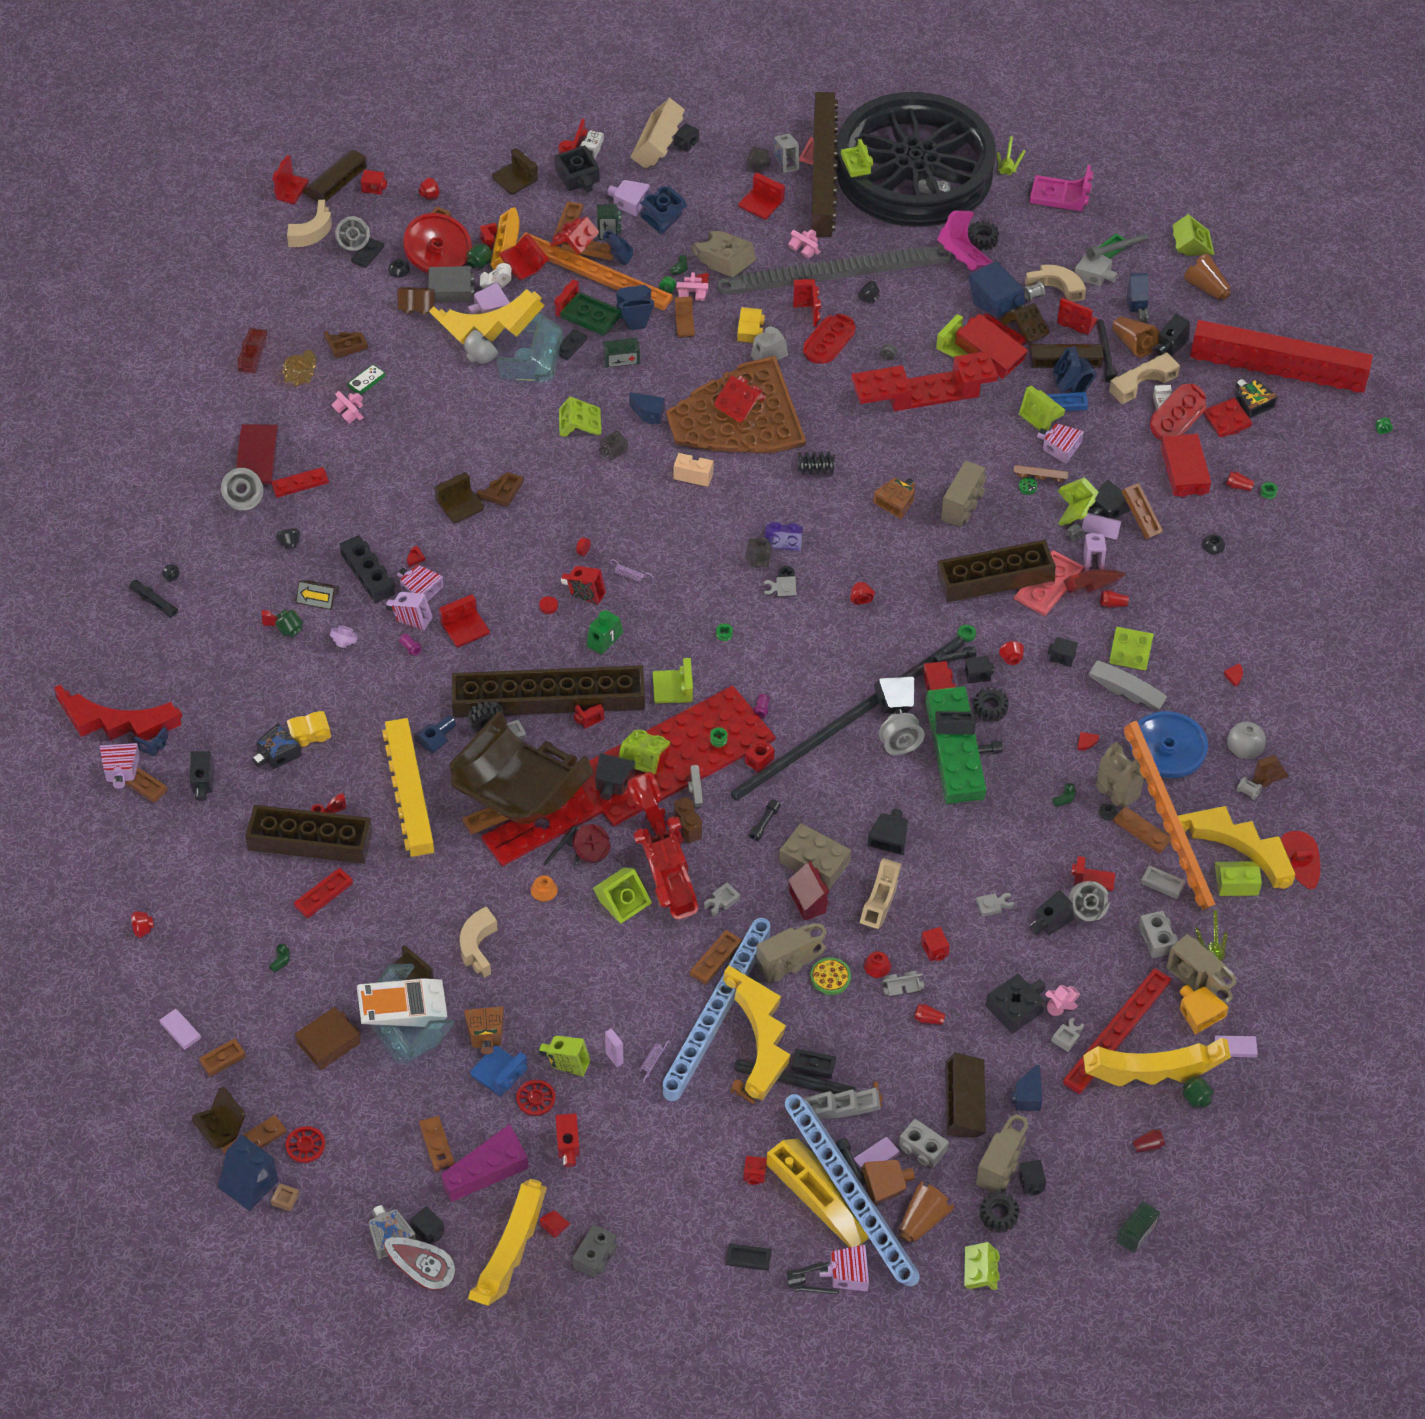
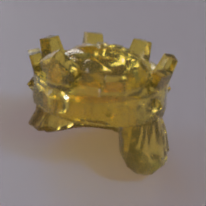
[281,350,317,387]

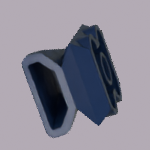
[640,186,687,235]
[616,285,654,330]
[1053,346,1097,393]

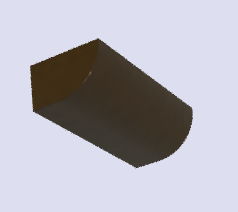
[303,150,367,203]
[1029,344,1103,368]
[945,1052,986,1137]

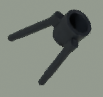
[544,826,580,865]
[786,1262,839,1294]

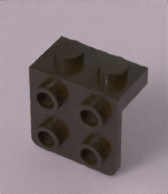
[492,148,538,195]
[1000,303,1050,343]
[434,472,484,523]
[191,1087,245,1150]

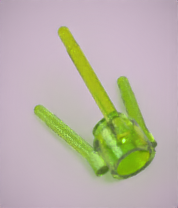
[1195,910,1228,961]

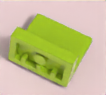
[936,314,968,358]
[559,396,601,437]
[1058,477,1099,526]
[1109,627,1154,670]
[653,658,693,704]
[619,730,670,774]

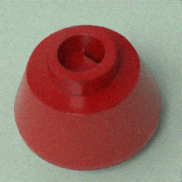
[418,177,440,200]
[850,582,875,605]
[999,641,1024,665]
[131,911,154,938]
[864,951,891,978]

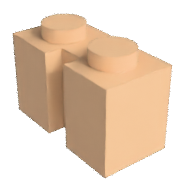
[674,453,714,487]

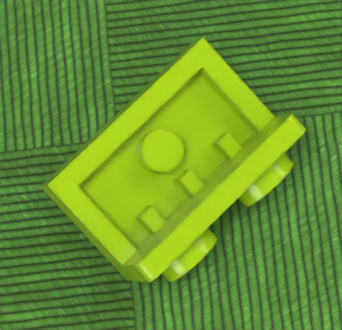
[841,139,873,177]
[964,1242,1000,1290]

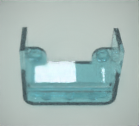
[497,311,564,381]
[370,964,455,1063]

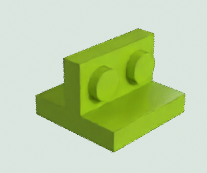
[1019,385,1065,431]

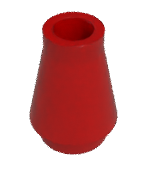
[1226,471,1254,491]
[1100,590,1129,608]
[914,1003,945,1025]

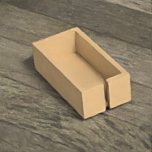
[630,97,685,168]

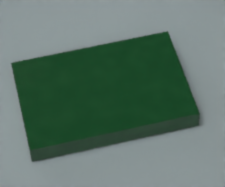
[560,292,622,336]

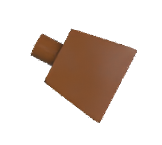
[861,1160,915,1205]

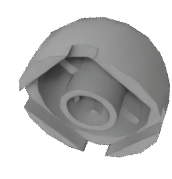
[335,216,370,251]
[464,329,499,364]
[1227,721,1266,759]
[1068,881,1110,921]

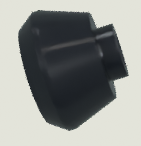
[858,281,880,303]
[275,528,300,549]

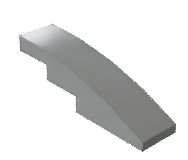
[1088,660,1167,712]
[795,1088,881,1120]

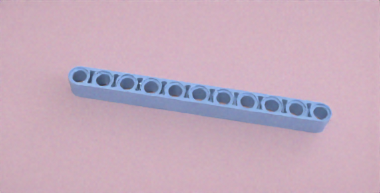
[663,918,770,1101]
[785,1094,919,1286]

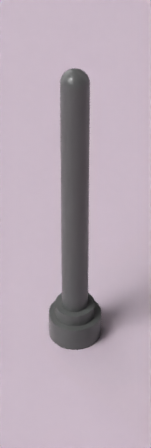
[1086,234,1148,261]

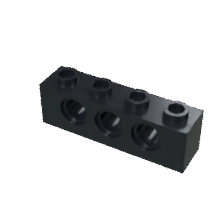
[339,535,396,604]

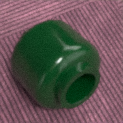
[466,243,492,269]
[275,609,303,638]
[1183,1077,1214,1109]

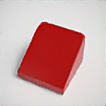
[539,1210,570,1238]

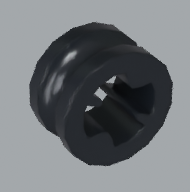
[778,566,795,577]

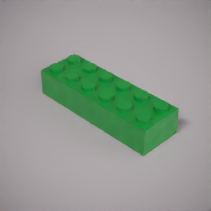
[925,686,987,804]

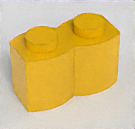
[737,307,765,343]
[287,711,331,747]

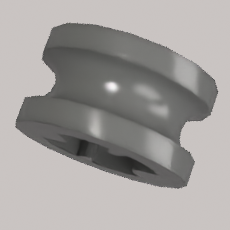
[1137,308,1149,323]
[880,343,898,360]
[1066,524,1085,542]

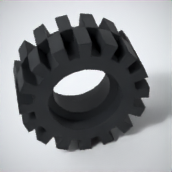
[968,220,999,251]
[973,687,1009,722]
[468,701,503,734]
[980,1191,1019,1233]

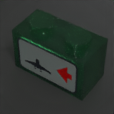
[597,204,622,240]
[603,338,640,368]
[1116,1201,1160,1253]

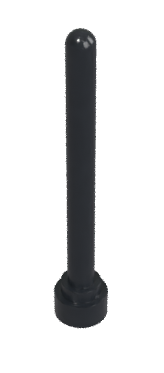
[1097,319,1119,383]

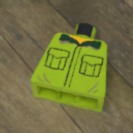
[539,1036,591,1077]

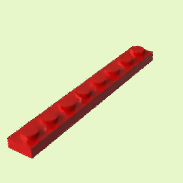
[1063,968,1171,1094]

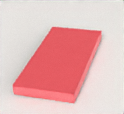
[1014,550,1084,616]

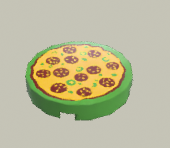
[810,958,851,995]

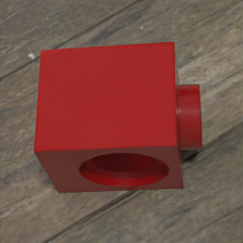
[361,170,387,195]
[744,739,775,772]
[921,927,950,961]

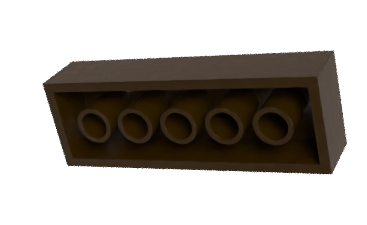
[937,539,1056,602]
[245,805,372,864]

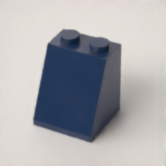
[968,261,1026,317]
[218,1135,278,1211]

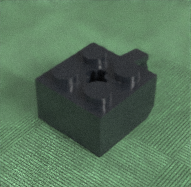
[555,145,600,193]
[986,973,1046,1034]

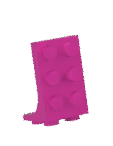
[1030,165,1094,212]
[937,211,993,271]

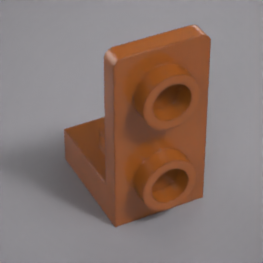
[675,296,695,337]

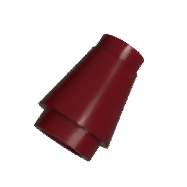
[1132,1129,1166,1153]

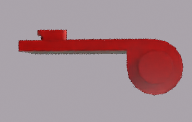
[558,119,589,154]

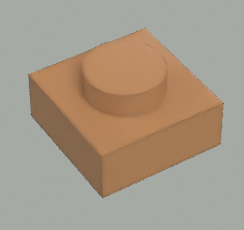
[270,1183,300,1212]

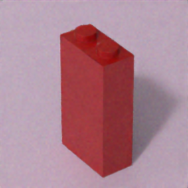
[954,313,1028,379]
[1161,434,1211,497]

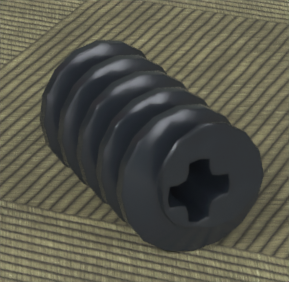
[797,452,835,475]

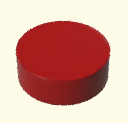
[576,537,591,557]
[539,596,558,614]

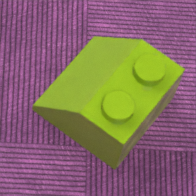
[1172,214,1214,256]
[1215,861,1262,896]
[593,867,652,924]

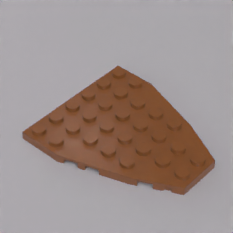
[666,356,806,453]

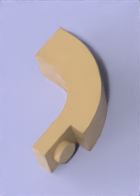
[287,200,332,247]
[1025,265,1086,302]
[860,858,902,929]
[460,907,498,978]

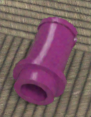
[399,633,421,656]
[753,694,770,719]

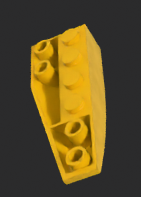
[766,1138,869,1248]

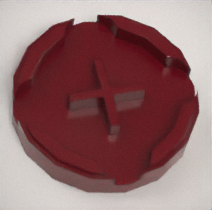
[573,824,611,863]

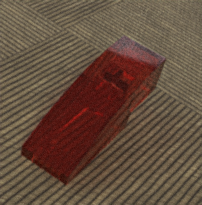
[238,328,268,373]
[1063,569,1126,594]

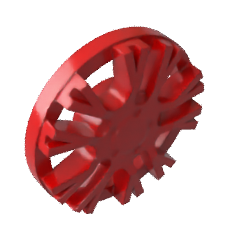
[516,1080,556,1116]
[285,1126,325,1163]

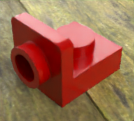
[480,223,497,250]
[573,704,605,729]
[743,1156,767,1185]

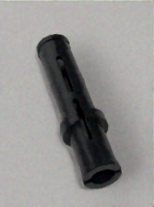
[129,579,178,618]

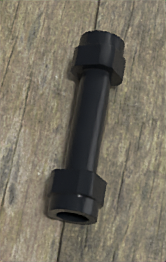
[932,646,977,663]
[978,741,1003,754]
[749,799,781,841]
[835,1138,866,1185]

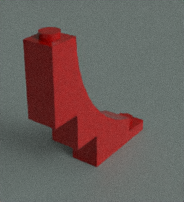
[54,684,183,744]

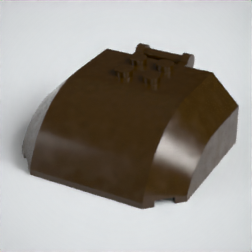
[450,711,593,824]

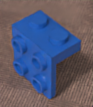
[470,1046,528,1097]

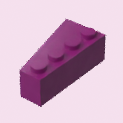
[441,1124,529,1202]

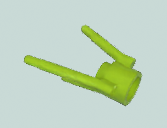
[997,136,1026,175]

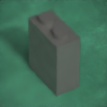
[429,266,475,303]

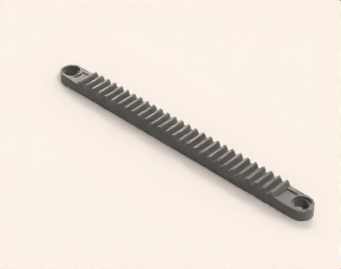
[718,246,952,295]

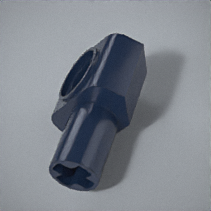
[603,230,633,265]
[414,715,456,754]

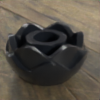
[388,259,410,278]
[1202,534,1225,555]

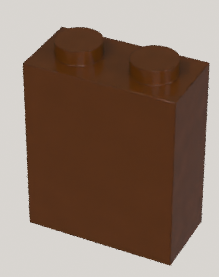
[295,1007,361,1071]

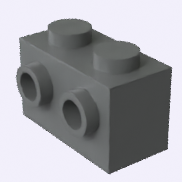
[572,1224,618,1278]

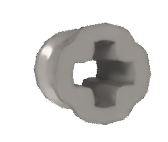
[1023,281,1045,301]
[1236,776,1262,800]

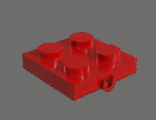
[1203,398,1252,438]

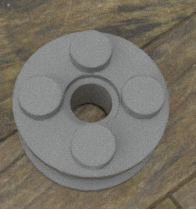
[221,468,263,510]
[879,713,925,756]

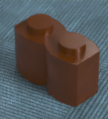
[397,287,435,314]
[674,797,702,843]

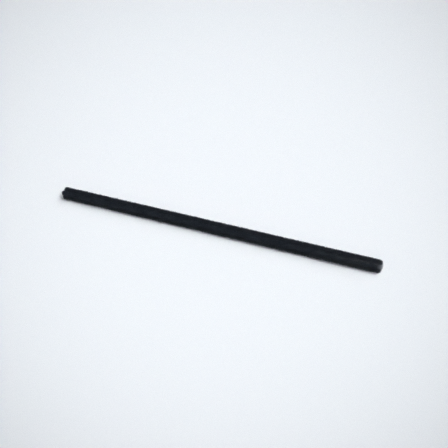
[731,636,965,801]

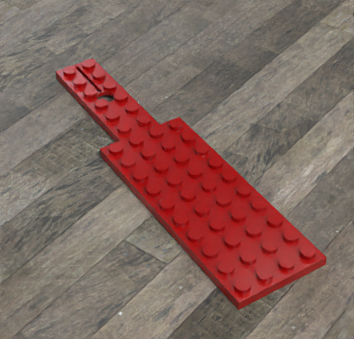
[481,685,776,867]

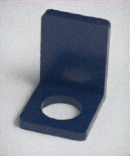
[133,727,168,756]

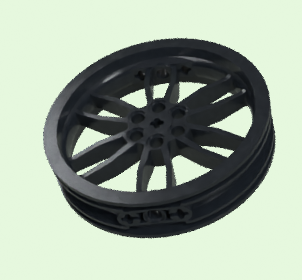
[836,92,996,227]

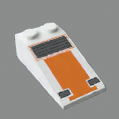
[357,979,447,1027]

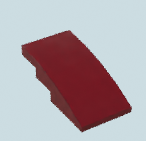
[236,424,278,484]

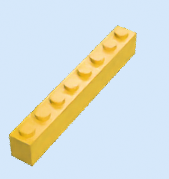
[382,718,434,857]

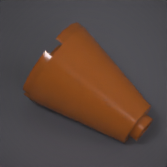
[1184,253,1231,301]
[1112,316,1160,358]
[898,1181,954,1243]

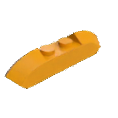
[491,207,519,270]

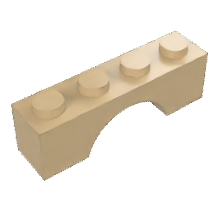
[1109,353,1180,404]

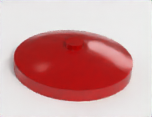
[403,213,472,274]

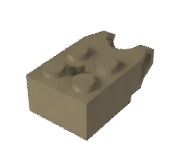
[691,231,756,278]
[1096,742,1144,808]
[756,923,827,983]
[1166,933,1237,1005]
[976,1114,1028,1194]

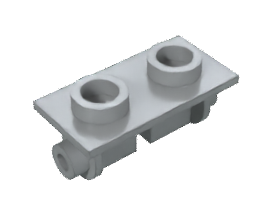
[881,971,924,997]

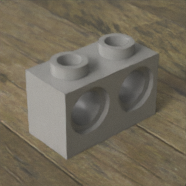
[1138,911,1178,958]
[899,1119,949,1168]

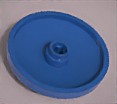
[1130,711,1208,778]

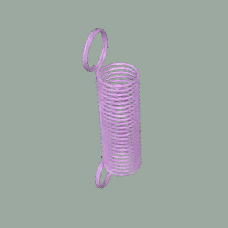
[610,559,654,583]
[639,1040,670,1083]

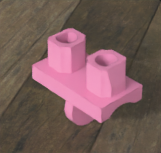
[788,229,821,259]
[677,272,708,301]
[332,391,364,423]
[1045,985,1080,1016]

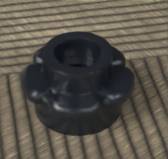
[162,564,180,582]
[1098,803,1118,821]

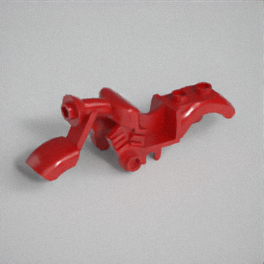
[627,772,698,919]

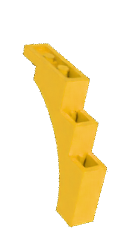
[429,289,545,345]
[1178,806,1295,889]
[723,966,791,1101]
[1083,1038,1231,1086]
[468,1179,547,1306]

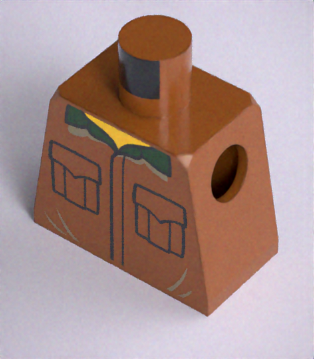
[873,478,915,519]
[464,1006,504,1054]

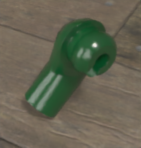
[670,255,688,275]
[1053,783,1076,807]
[269,944,290,973]

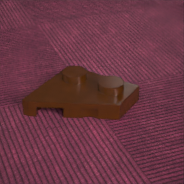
[323,331,368,359]
[476,472,524,507]
[1252,755,1289,787]

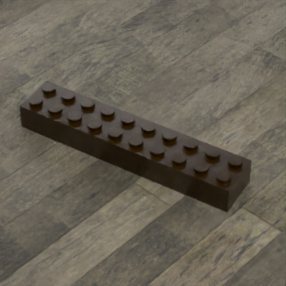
[811,92,838,237]
[452,665,645,717]

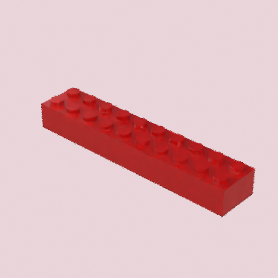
[1190,320,1373,393]

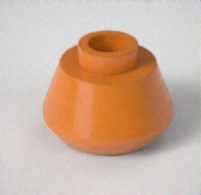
[530,875,558,902]

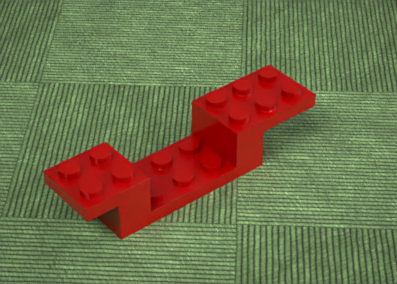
[851,351,998,412]

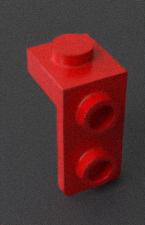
[1071,856,1115,891]

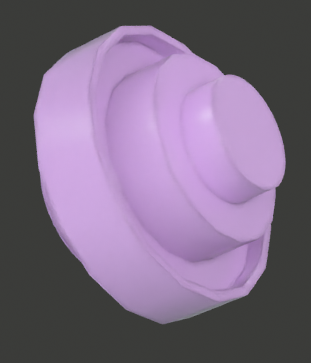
[330,626,358,648]

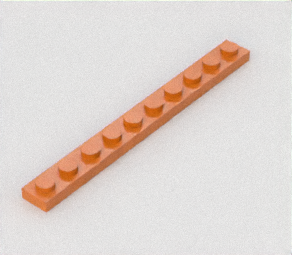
[516,232,673,310]
[1124,720,1215,910]

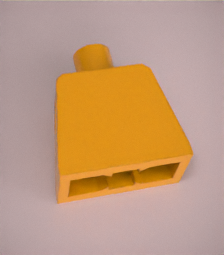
[1179,985,1229,1035]

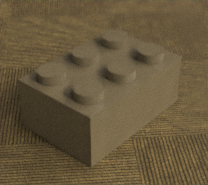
[941,460,987,527]
[779,823,851,890]

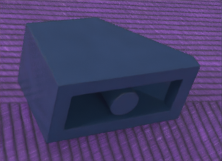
[1126,273,1149,312]
[629,392,665,424]
[1011,1065,1042,1111]

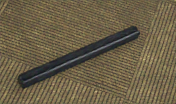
[734,1059,856,1094]

